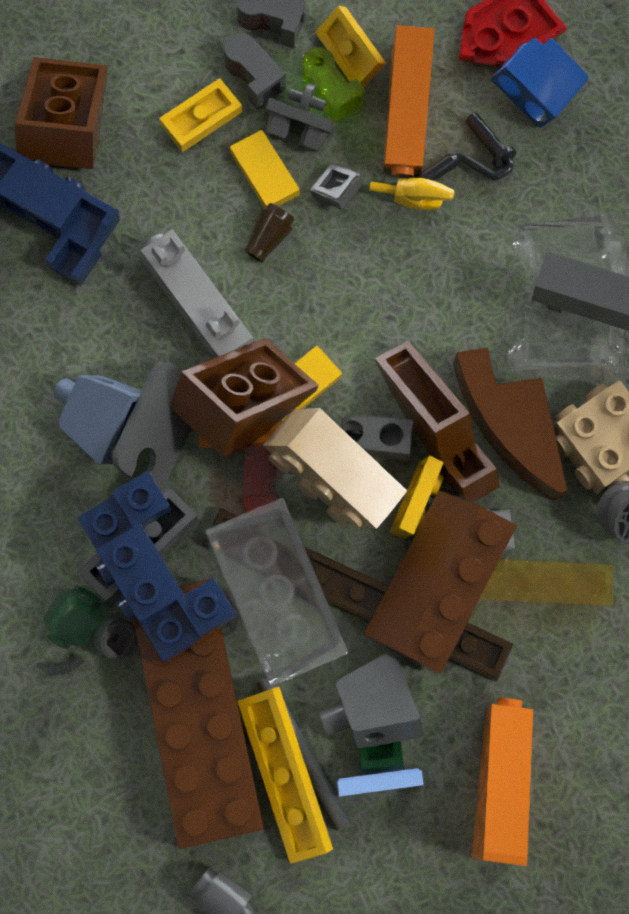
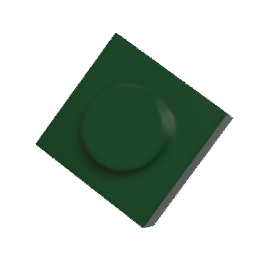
[359,741,405,776]

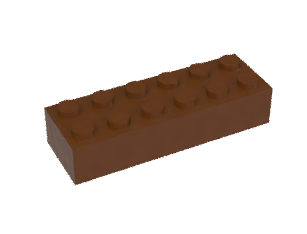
[134,579,264,849]

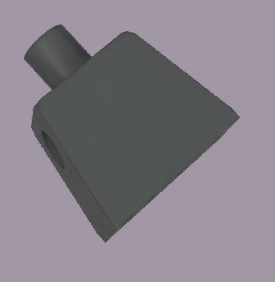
[319,650,425,748]

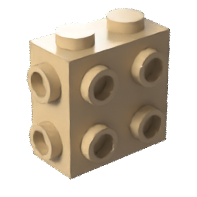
[553,380,629,495]

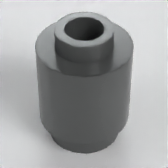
[188,867,254,914]

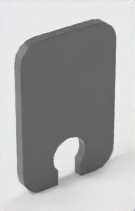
[112,361,191,490]

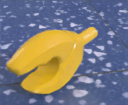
[369,178,454,210]

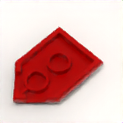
[458,0,568,67]

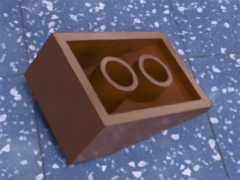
[15,57,108,169]
[170,338,319,457]

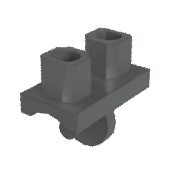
[266,83,337,151]

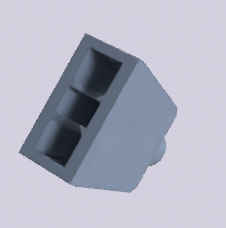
[54,375,142,465]

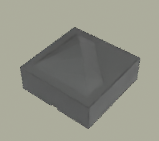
[310,163,364,210]

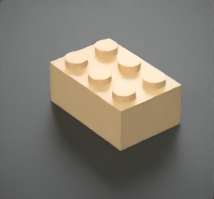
[262,408,407,529]

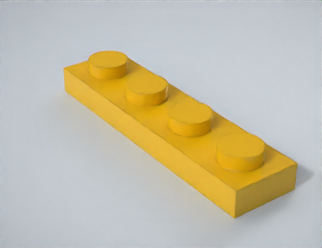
[237,687,333,864]

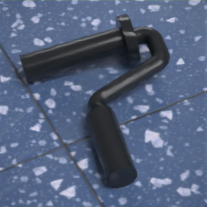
[416,112,516,181]

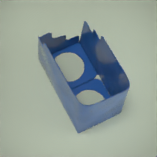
[490,38,589,128]

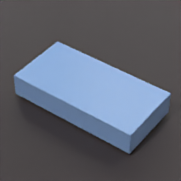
[336,768,424,797]

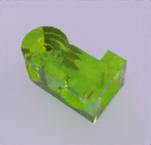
[302,47,365,123]

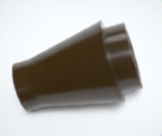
[244,203,295,263]

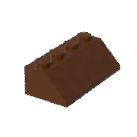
[363,491,517,674]

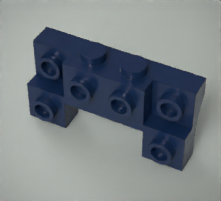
[0,143,120,287]
[77,471,237,664]

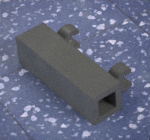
[532,251,629,331]

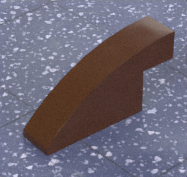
[375,340,500,503]
[453,347,567,501]

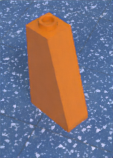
[383,25,435,177]
[471,698,533,866]

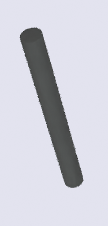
[256,675,351,831]

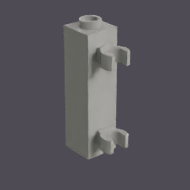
[140,229,253,359]

